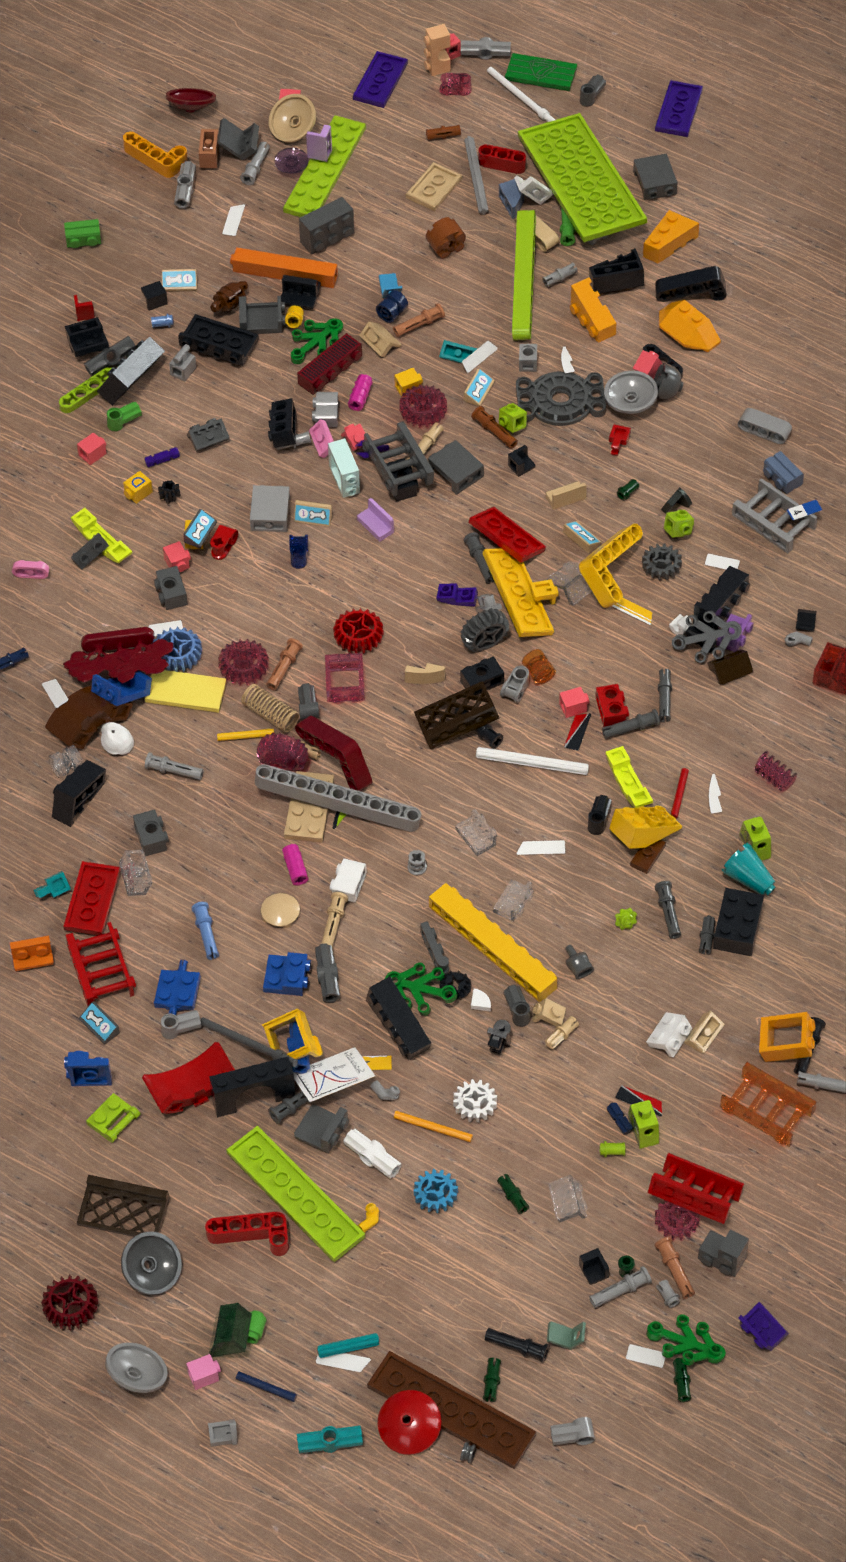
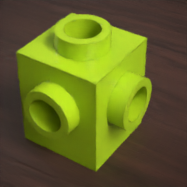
[499,403,527,433]
[664,510,694,538]

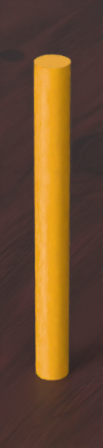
[394,1111,473,1142]

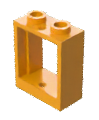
[759,1012,816,1062]

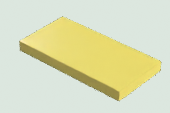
[145,670,227,713]

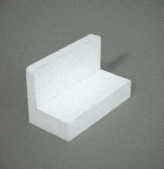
[514,176,553,205]

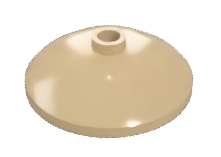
[269,94,316,143]

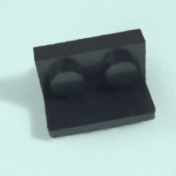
[281,275,321,309]

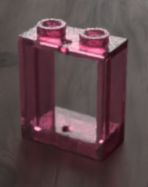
[325,653,365,703]

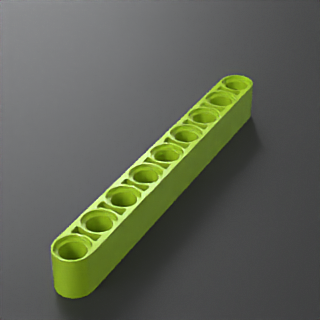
[512,210,536,340]

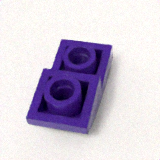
[436,583,478,606]

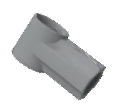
[161,1010,201,1039]
[550,1417,595,1446]

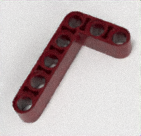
[295,715,373,791]

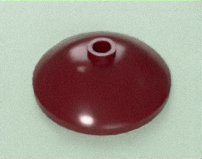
[166,88,216,113]

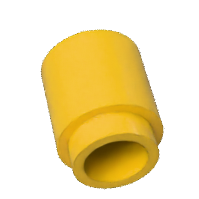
[285,306,304,328]

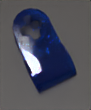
[289,534,308,569]

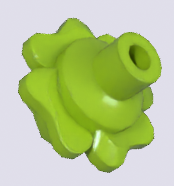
[615,908,637,930]

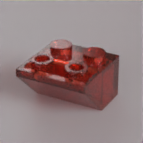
[812,642,846,695]

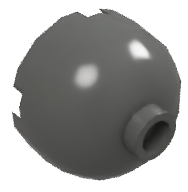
[654,363,683,400]

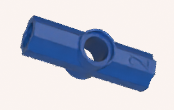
[287,1021,310,1074]

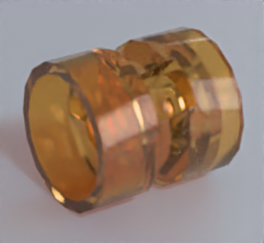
[522,649,556,685]

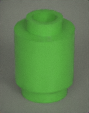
[241,1310,267,1344]

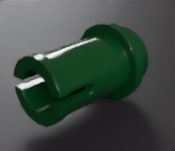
[617,479,639,500]
[618,1255,635,1278]

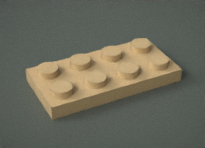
[284,771,334,843]

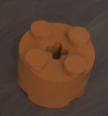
[426,217,466,259]

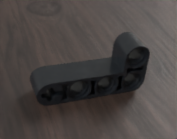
[655,266,727,302]

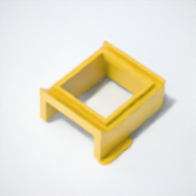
[262,1009,323,1060]

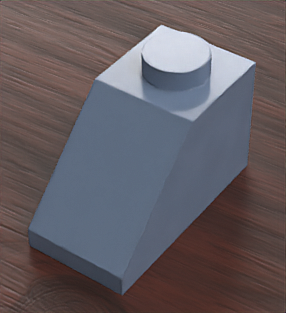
[498,179,524,219]

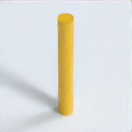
[217,728,274,741]

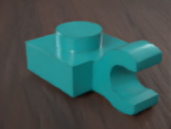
[33,871,71,898]

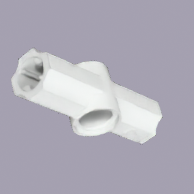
[344,1129,401,1178]

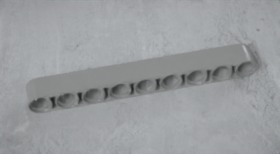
[254,764,421,832]

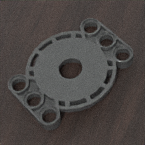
[516,371,606,426]

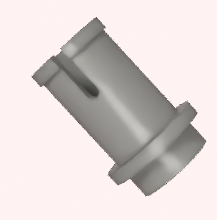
[656,1280,680,1308]

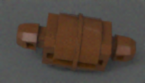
[210,281,248,312]

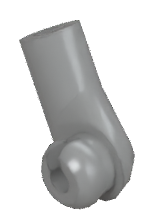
[785,631,813,646]
[370,1081,400,1100]

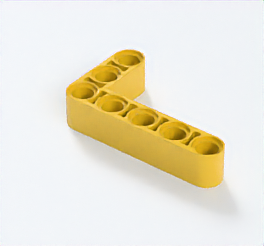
[579,523,643,608]

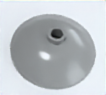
[604,371,658,414]
[105,1343,168,1393]

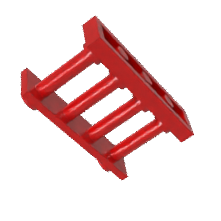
[65,922,136,1007]
[647,1153,744,1224]

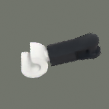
[669,614,717,653]

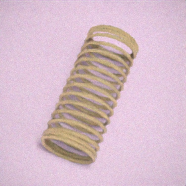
[241,684,299,733]

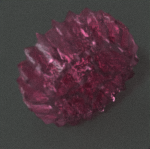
[399,384,447,428]
[218,638,269,685]
[257,732,308,772]

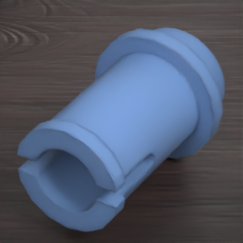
[151,313,174,328]

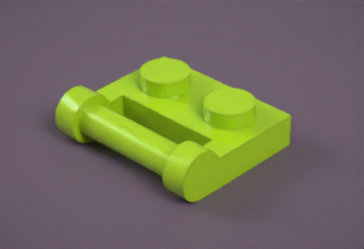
[86,1093,141,1143]

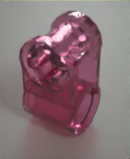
[439,73,472,96]

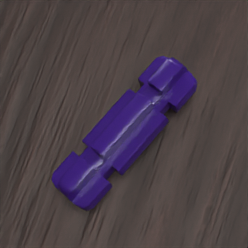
[144,447,180,467]

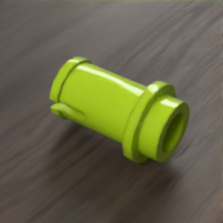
[600,1141,625,1157]

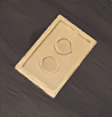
[406,162,462,211]

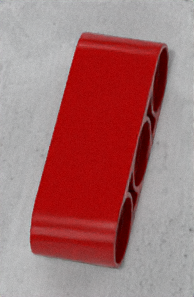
[478,144,526,174]

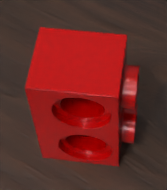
[595,684,629,727]

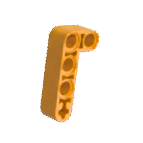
[123,131,188,178]

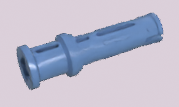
[191,902,219,960]

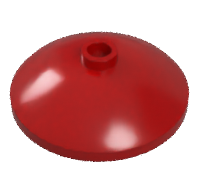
[377,1390,442,1455]

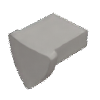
[208,1419,238,1447]

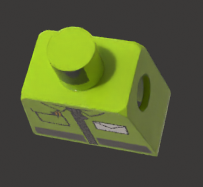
[739,816,771,861]
[628,1100,659,1149]

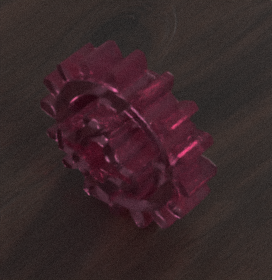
[655,1200,700,1240]

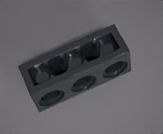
[268,398,297,448]

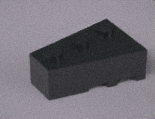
[589,248,644,294]
[52,760,106,827]

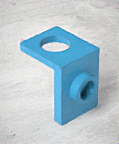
[378,273,403,298]

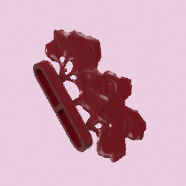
[63,627,173,683]

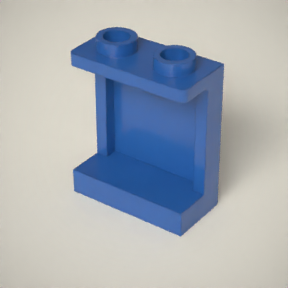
[91,670,152,706]

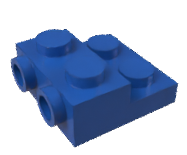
[263,952,311,996]
[64,1050,112,1086]

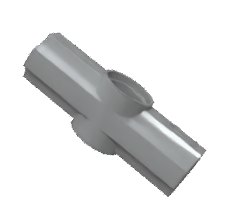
[461,37,511,60]
[174,161,196,209]

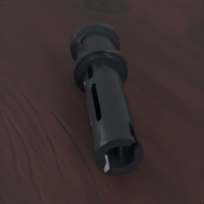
[454,708,504,749]
[794,1017,826,1075]
[484,1328,550,1363]

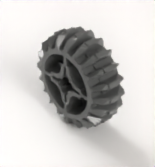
[460,608,510,652]

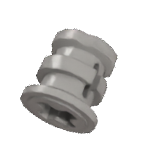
[407,850,427,876]

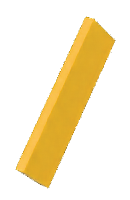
[482,548,554,637]

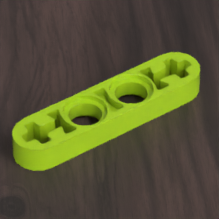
[59,368,112,413]

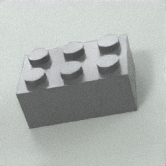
[299,197,354,255]

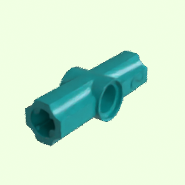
[297,1425,363,1454]

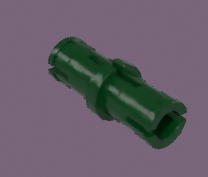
[497,1174,529,1214]
[483,1357,501,1402]
[673,1358,691,1402]

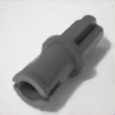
[699,915,715,955]

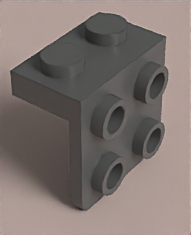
[218,118,259,160]
[294,1105,349,1154]

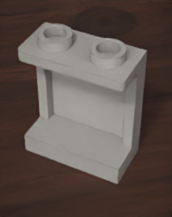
[250,485,290,532]

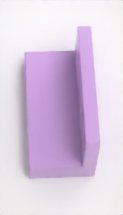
[306,125,332,162]
[357,498,394,542]

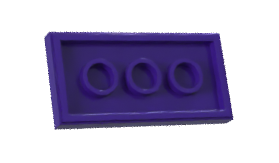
[353,51,408,108]
[655,80,703,137]

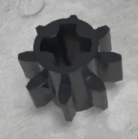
[158,480,181,503]

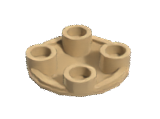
[261,893,300,928]

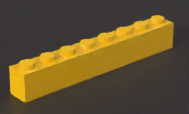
[429,883,557,1002]

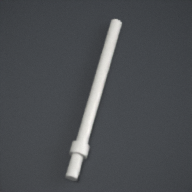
[487,67,555,122]

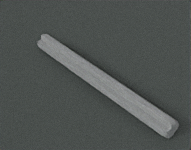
[464,136,488,215]

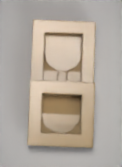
[405,663,445,684]

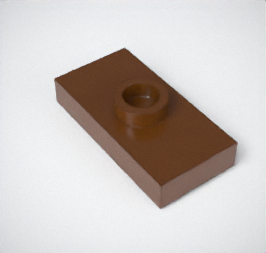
[630,840,666,874]

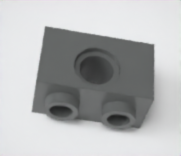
[154,566,188,610]
[133,809,169,857]

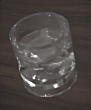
[48,745,83,778]

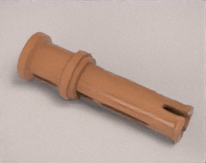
[393,303,445,337]
[266,638,303,690]
[655,1237,695,1299]

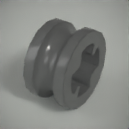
[460,1442,476,1464]

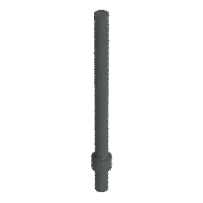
[200,1017,298,1067]

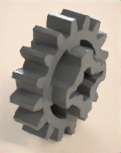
[642,543,682,580]

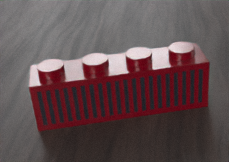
[297,333,362,395]

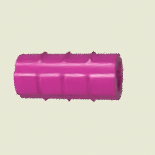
[348,374,373,411]
[282,844,309,886]

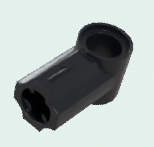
[587,795,612,835]

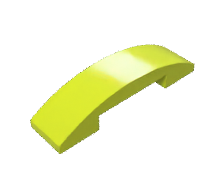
[71,508,132,563]
[605,746,653,808]

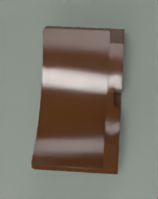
[45,686,133,749]

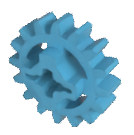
[413,1169,458,1213]

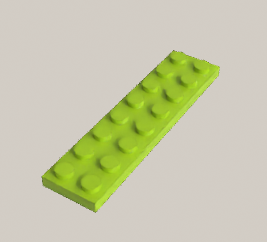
[283,115,366,217]
[226,1125,366,1262]

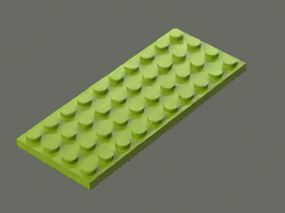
[518,113,647,242]

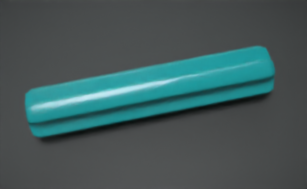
[317,1333,379,1358]

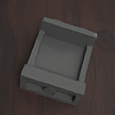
[633,153,678,200]
[239,296,286,334]
[428,440,484,495]

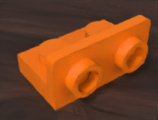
[10,936,54,971]

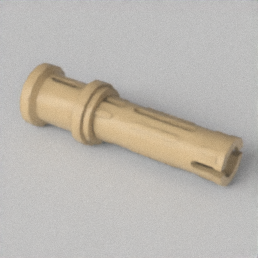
[321,892,348,948]

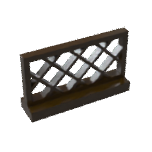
[414,681,499,749]
[77,1175,170,1237]

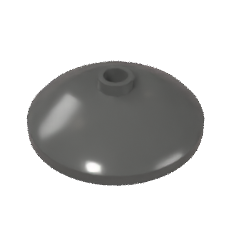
[121,1232,182,1295]

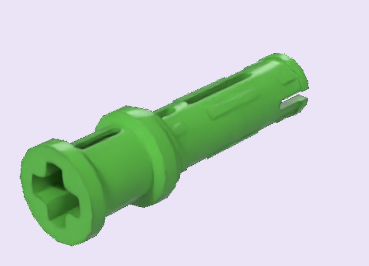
[560,207,575,246]

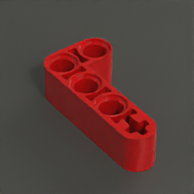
[205,1212,289,1256]

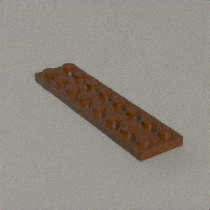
[367,1351,536,1469]

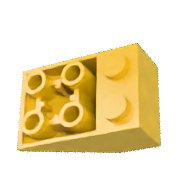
[609,806,682,849]

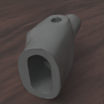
[565,945,594,979]

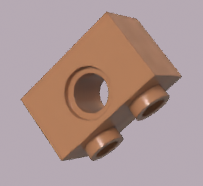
[199,129,219,168]

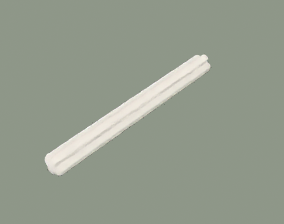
[476,747,589,775]

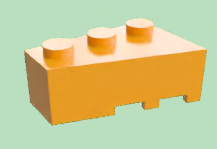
[643,210,699,264]
[570,277,617,343]

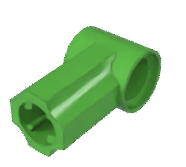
[107,402,142,431]

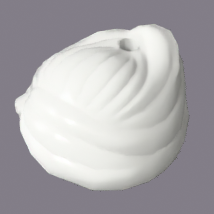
[101,722,134,755]

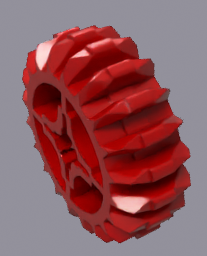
[333,607,384,655]

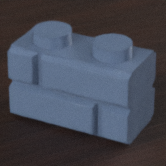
[763,451,804,494]

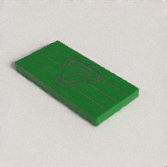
[505,53,577,91]

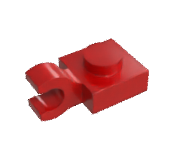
[609,424,631,456]

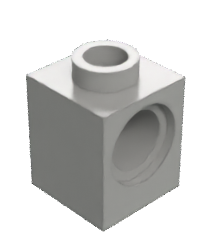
[519,344,537,372]

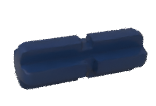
[607,1102,633,1134]

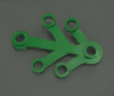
[291,318,343,364]
[385,963,457,1016]
[646,1314,726,1366]

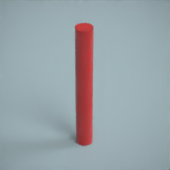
[670,768,689,819]

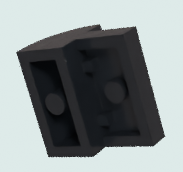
[64,317,109,357]

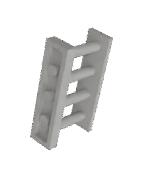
[732,478,817,554]

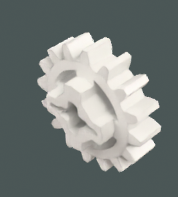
[453,1079,497,1122]

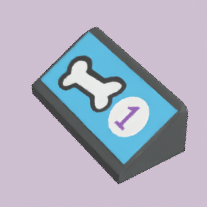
[183,509,217,548]
[79,1001,120,1045]

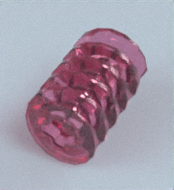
[755,751,797,791]

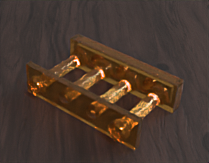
[720,1062,816,1147]

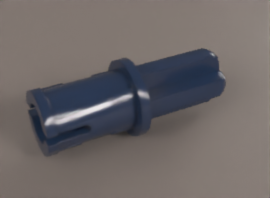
[0,647,29,670]

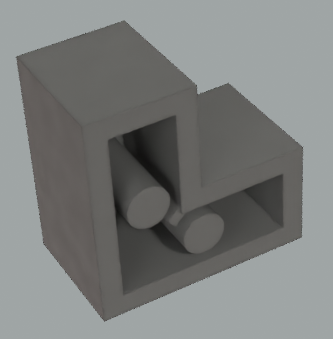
[698,1229,749,1277]

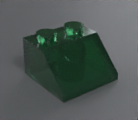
[209,1303,252,1357]

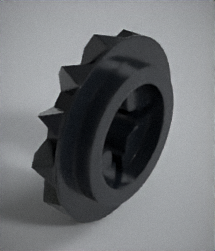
[440,970,471,999]

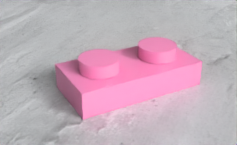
[309,419,334,458]

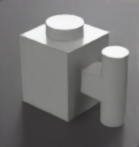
[169,344,196,381]

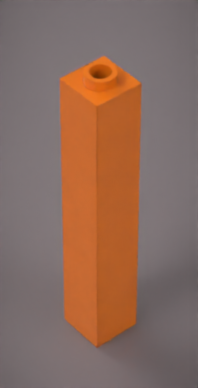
[230,247,338,288]

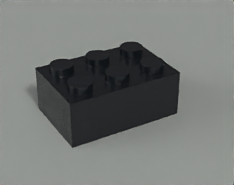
[713,888,764,957]

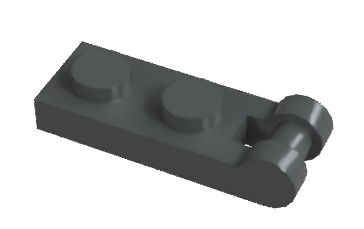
[420,921,449,975]

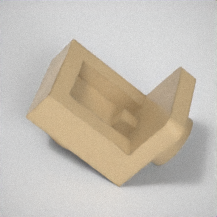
[532,998,566,1027]

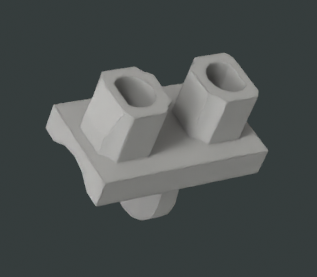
[475,594,502,613]

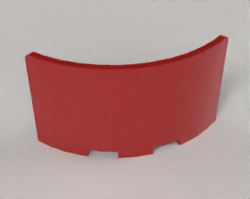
[142,1042,235,1114]

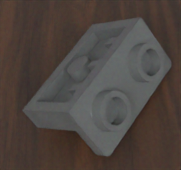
[187,418,230,452]

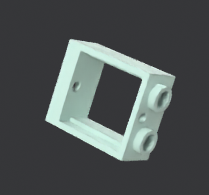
[328,439,360,498]

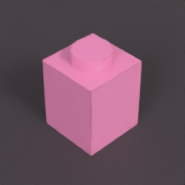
[186,1354,221,1390]

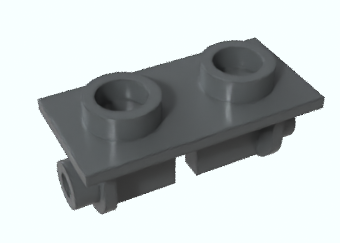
[71,533,109,570]

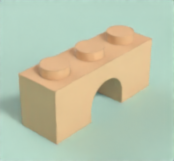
[424,24,451,76]

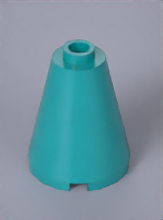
[721,842,776,896]

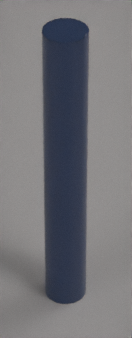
[236,1371,297,1402]

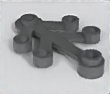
[672,610,742,663]

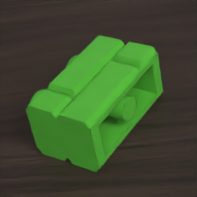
[64,219,101,248]

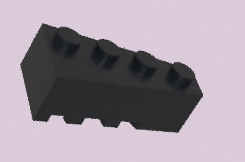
[366,976,431,1060]

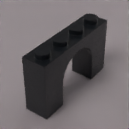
[209,1057,295,1118]

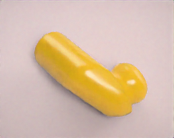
[358,1203,379,1233]

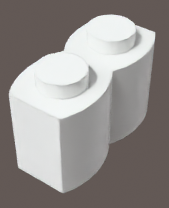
[330,859,367,902]

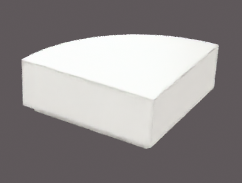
[471,989,491,1011]

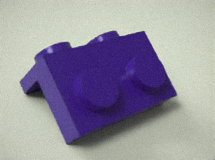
[738,1302,789,1351]

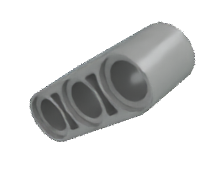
[737,408,792,444]

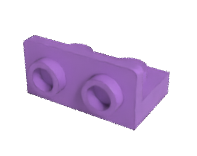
[716,614,754,652]

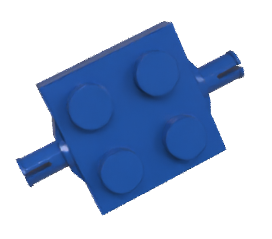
[154,960,201,1015]

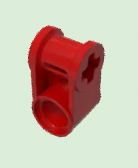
[210,524,238,560]

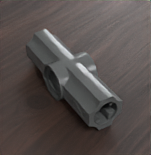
[83,336,136,377]
[315,943,340,1003]

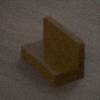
[707,649,753,685]

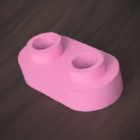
[12,560,49,579]

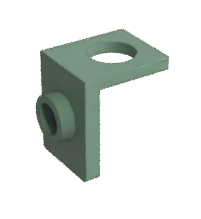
[547,1321,586,1350]

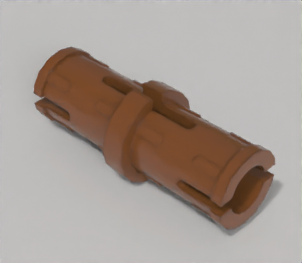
[426,125,461,140]

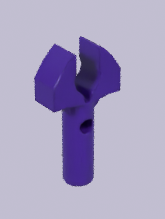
[355,440,390,458]

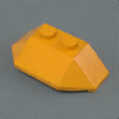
[659,300,721,352]

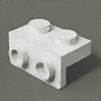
[646,1012,692,1057]

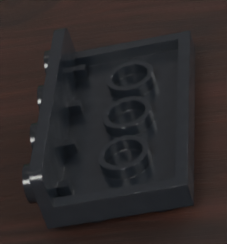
[178,314,259,366]

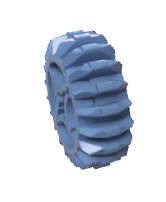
[154,626,202,672]

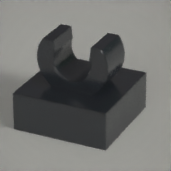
[796,609,817,631]

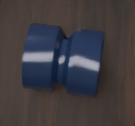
[376,290,408,323]

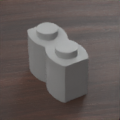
[312,392,338,427]

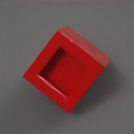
[73,295,95,321]

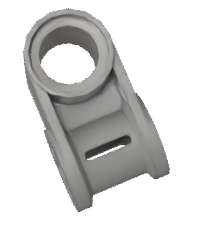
[500,666,529,703]

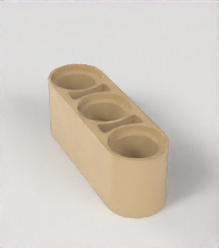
[514,216,559,252]

